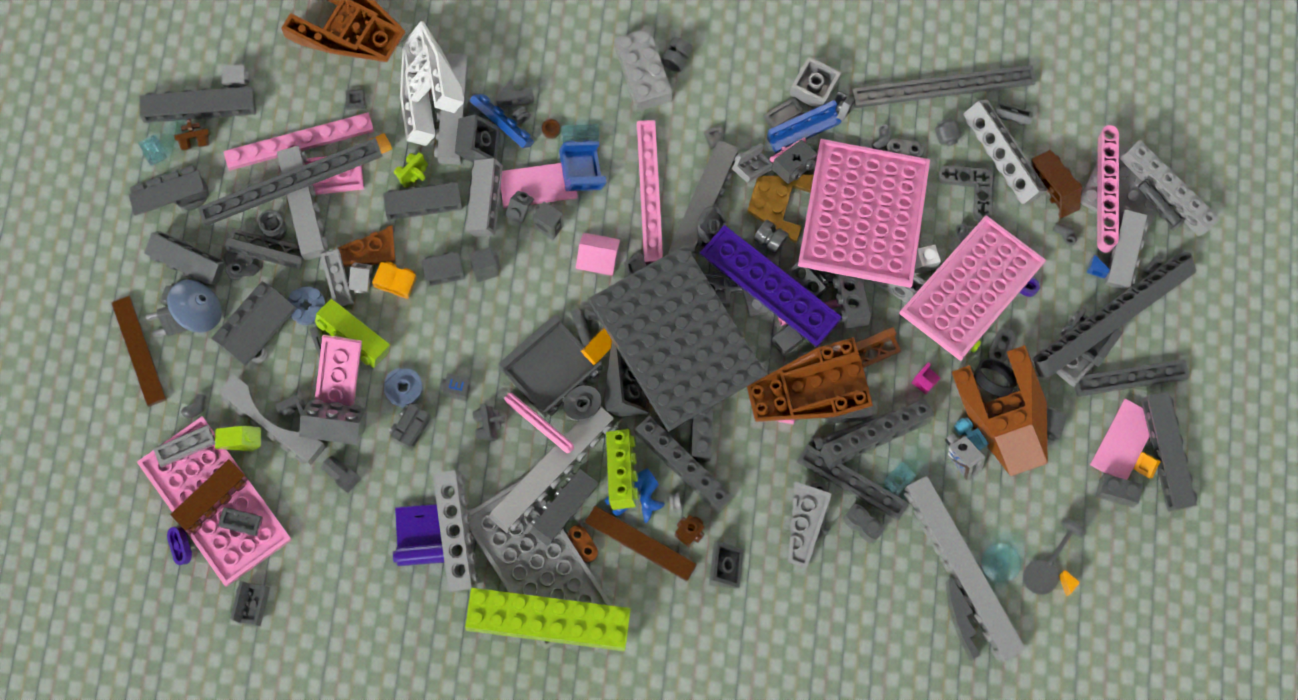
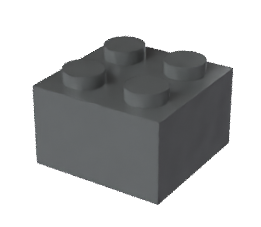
[455,114,500,163]

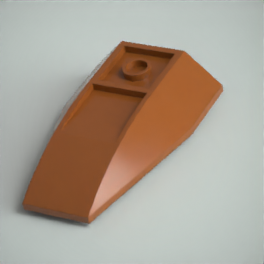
[747,337,873,422]

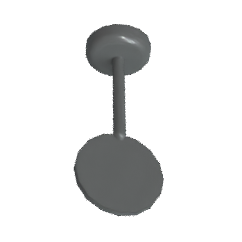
[1023,517,1087,595]

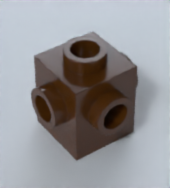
[674,515,705,548]

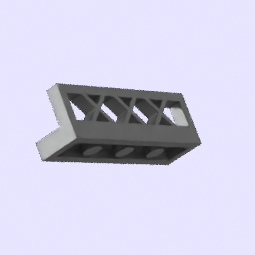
[225,228,304,270]

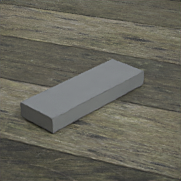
[320,249,354,307]
[153,425,215,468]

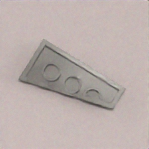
[788,481,832,569]

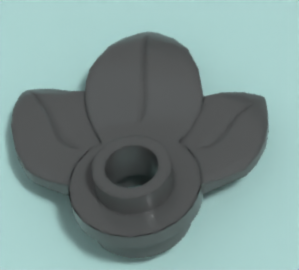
[224,251,260,280]

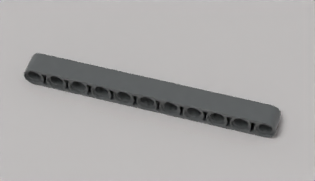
[1033,252,1197,378]

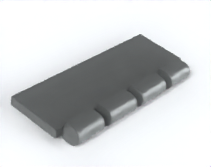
[128,165,205,216]

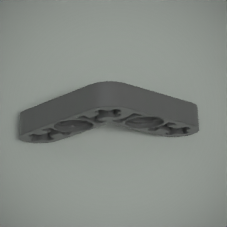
[937,166,993,222]

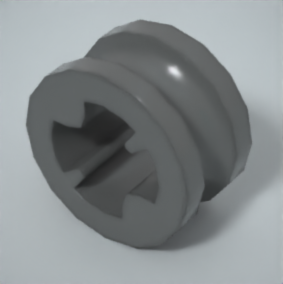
[512,107,531,124]

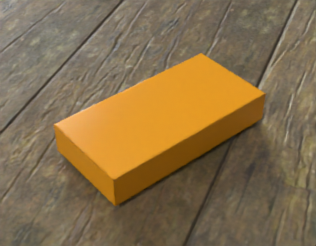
[581,327,612,365]

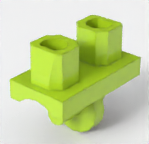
[394,152,429,188]

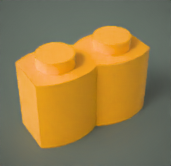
[372,261,417,299]

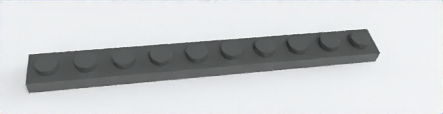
[852,65,1036,108]
[198,138,383,226]

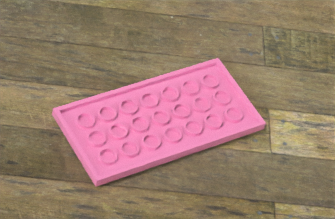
[899,215,1046,361]
[137,416,292,587]

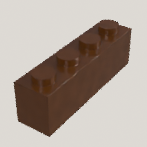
[170,459,249,534]

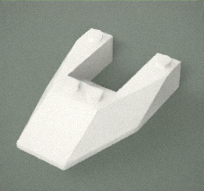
[400,21,464,146]

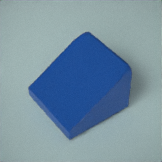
[1087,255,1110,278]

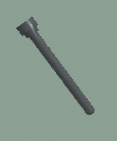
[811,410,897,450]

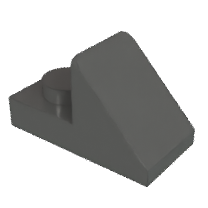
[496,79,534,108]

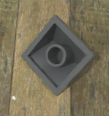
[709,541,743,588]

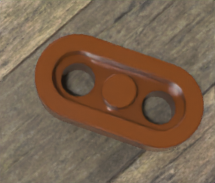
[568,526,598,563]

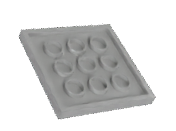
[1080,144,1176,235]

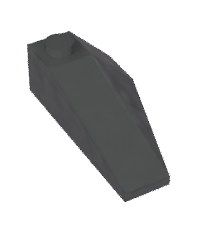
[604,341,649,417]

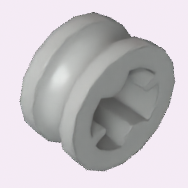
[669,493,681,511]

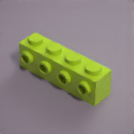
[315,299,390,368]
[606,429,639,510]

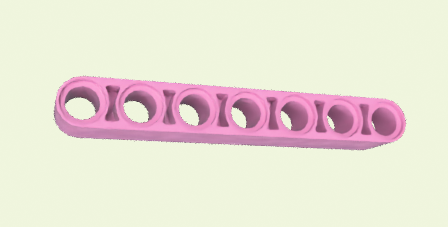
[1097,125,1119,253]

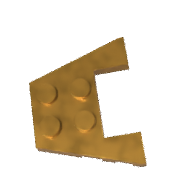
[747,175,814,244]

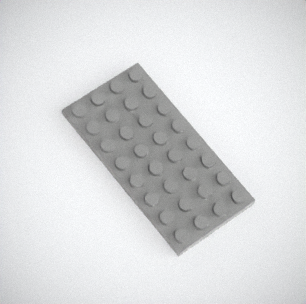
[468,479,612,651]

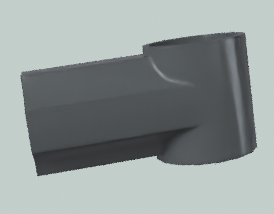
[321,455,361,493]

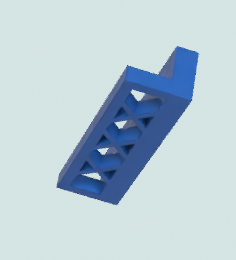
[767,100,841,154]

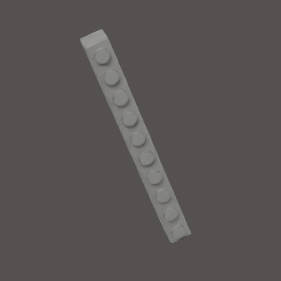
[904,476,1026,663]

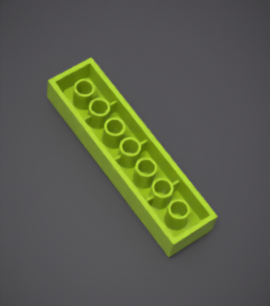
[465,588,631,651]

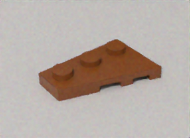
[337,225,396,267]

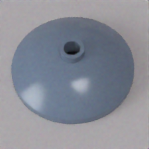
[167,280,222,333]

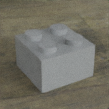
[790,56,841,108]

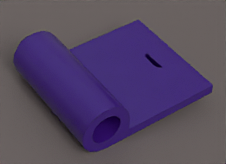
[393,504,445,566]

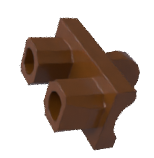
[174,118,211,151]

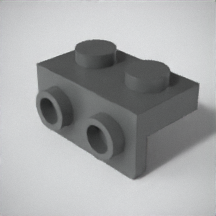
[230,581,270,627]

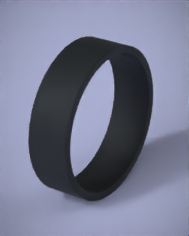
[974,359,1017,396]

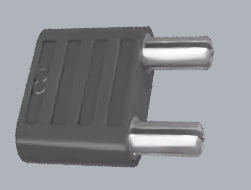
[146,306,189,337]

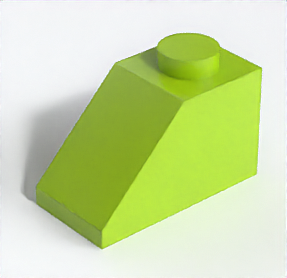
[215,426,261,452]

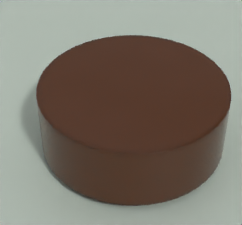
[542,119,560,139]

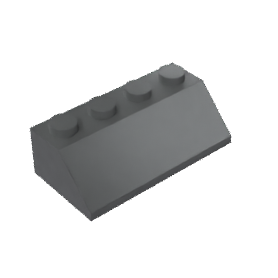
[211,281,296,366]

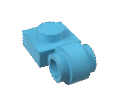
[954,417,989,451]

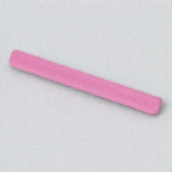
[504,393,574,453]

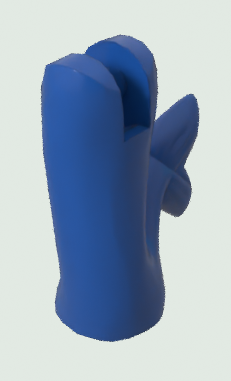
[604,468,665,523]

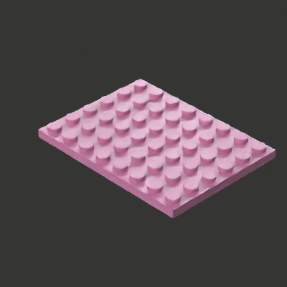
[798,139,930,288]

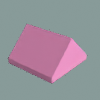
[576,233,620,276]

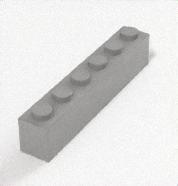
[434,53,468,165]
[277,146,329,261]

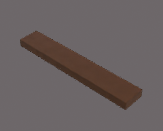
[111,296,167,407]
[585,506,697,582]

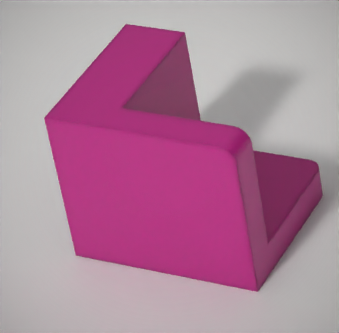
[912,362,940,395]

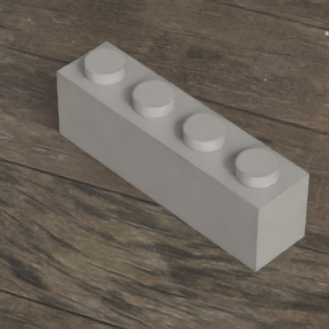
[466,158,503,237]
[1104,210,1149,290]

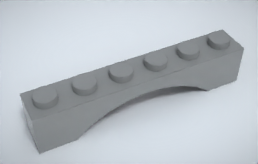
[218,374,325,466]

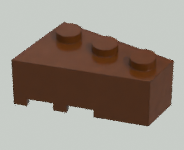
[1031,149,1082,219]

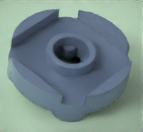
[288,287,326,325]
[384,368,423,408]

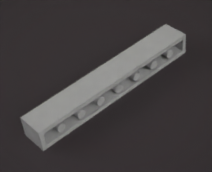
[490,407,614,533]

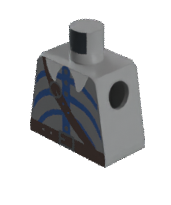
[945,433,985,481]

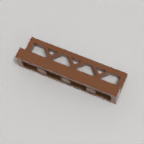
[856,327,901,368]

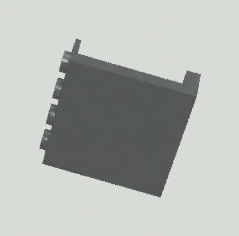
[498,314,602,418]

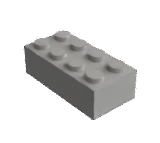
[614,28,672,112]

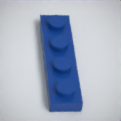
[469,94,534,148]

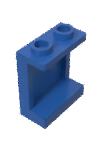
[559,140,607,191]

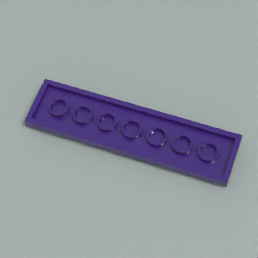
[700,225,842,348]

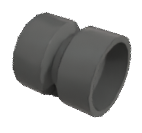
[661,37,693,72]
[258,209,287,240]
[754,219,789,254]

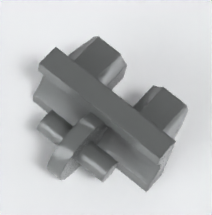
[472,403,506,441]

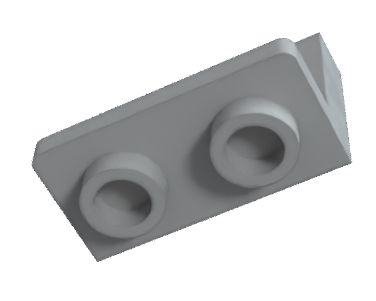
[732,143,774,183]

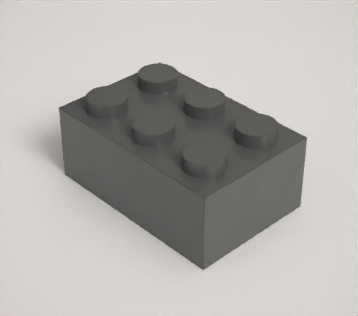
[299,399,367,445]

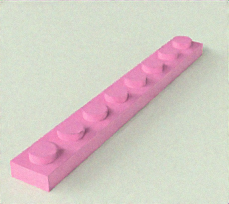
[223,112,374,171]
[637,120,663,264]

